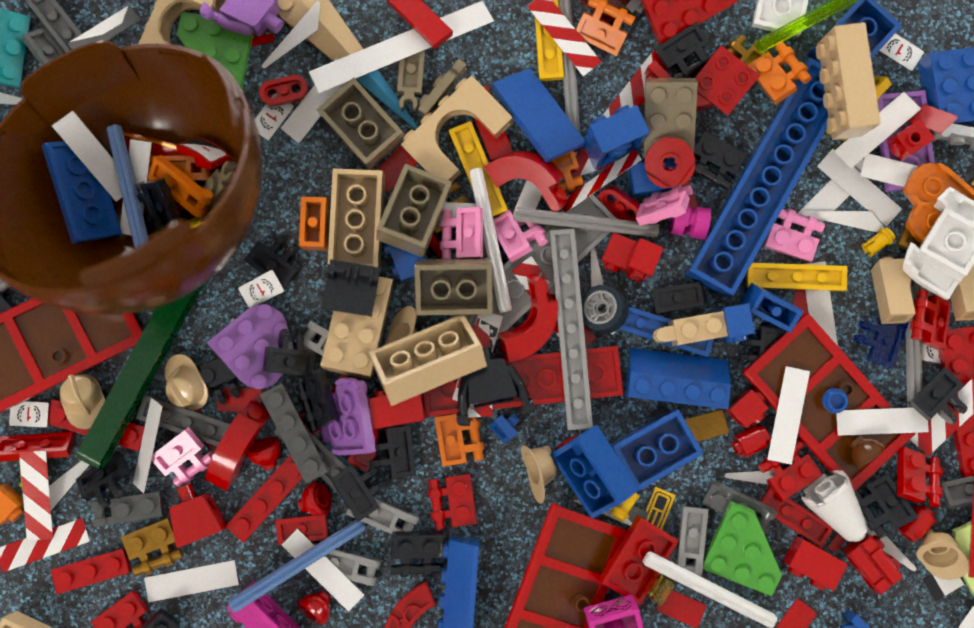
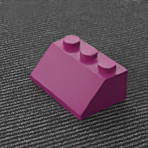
[227,581,301,628]

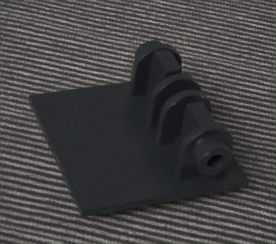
[321,259,381,317]

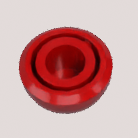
[246,437,281,470]
[298,481,332,516]
[297,590,331,625]

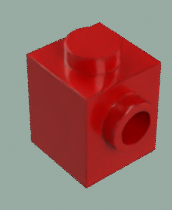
[887,119,935,161]
[725,389,769,428]

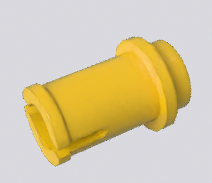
[861,227,896,257]
[611,493,640,522]

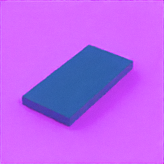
[491,68,586,163]
[41,141,122,245]

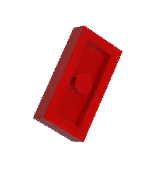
[275,515,329,545]

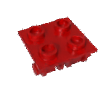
[695,45,760,116]

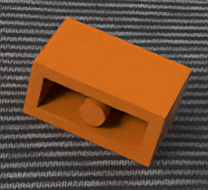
[299,197,331,251]

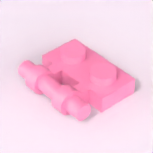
[636,185,693,226]
[439,207,483,259]
[763,208,825,263]
[493,210,548,263]
[151,427,213,487]

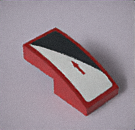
[176,136,232,169]

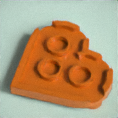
[903,163,974,244]

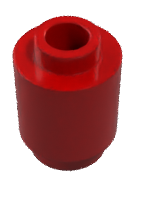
[731,425,771,458]
[898,505,936,543]

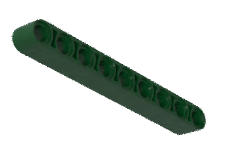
[76,284,204,470]

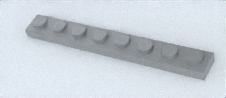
[549,228,593,430]

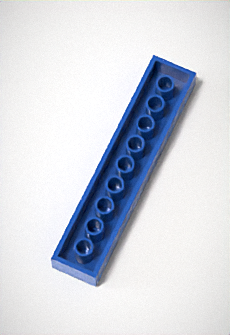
[684,58,829,298]

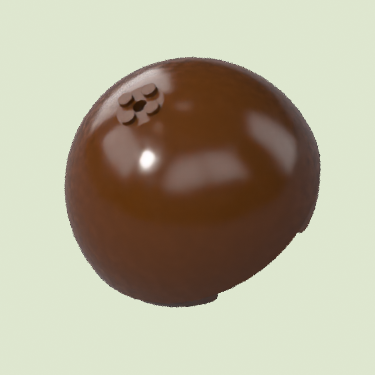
[0,40,263,315]

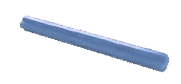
[107,124,149,249]
[228,520,366,613]

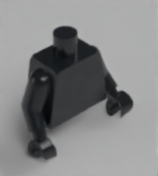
[457,347,535,426]

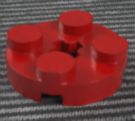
[645,136,695,188]

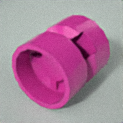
[669,205,711,240]

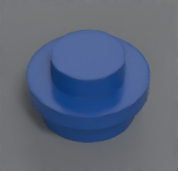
[822,388,848,413]

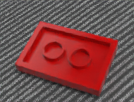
[598,515,679,606]

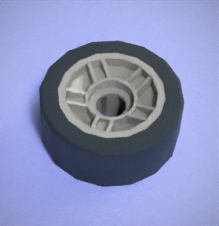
[581,285,629,334]

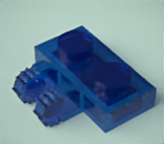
[853,319,909,369]

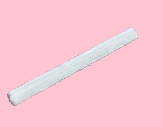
[470,168,512,313]
[643,552,777,628]

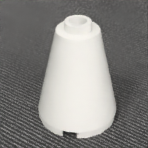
[802,470,868,542]

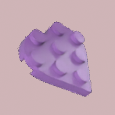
[207,304,289,389]
[321,377,376,455]

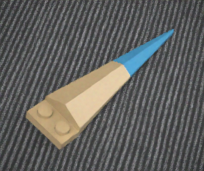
[277,0,417,129]

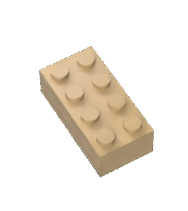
[816,22,881,140]
[328,169,385,273]
[320,276,393,380]
[369,315,487,406]

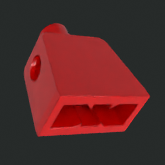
[169,483,227,548]

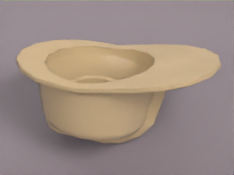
[384,306,418,346]
[165,354,209,410]
[60,374,105,429]
[521,445,557,504]
[916,528,969,580]

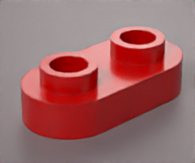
[259,75,309,107]
[598,186,640,221]

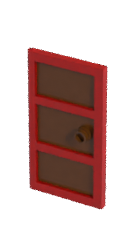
[0,298,143,413]
[742,313,915,492]
[504,503,628,628]

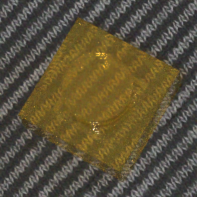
[649,574,675,606]

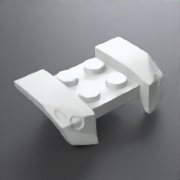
[903,187,974,300]

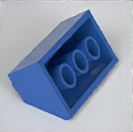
[624,348,731,409]
[438,536,479,628]

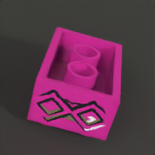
[583,595,643,628]

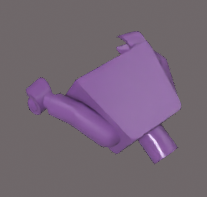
[200,0,284,36]

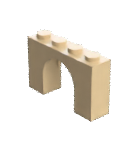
[137,0,226,45]
[401,75,514,182]
[871,257,974,324]

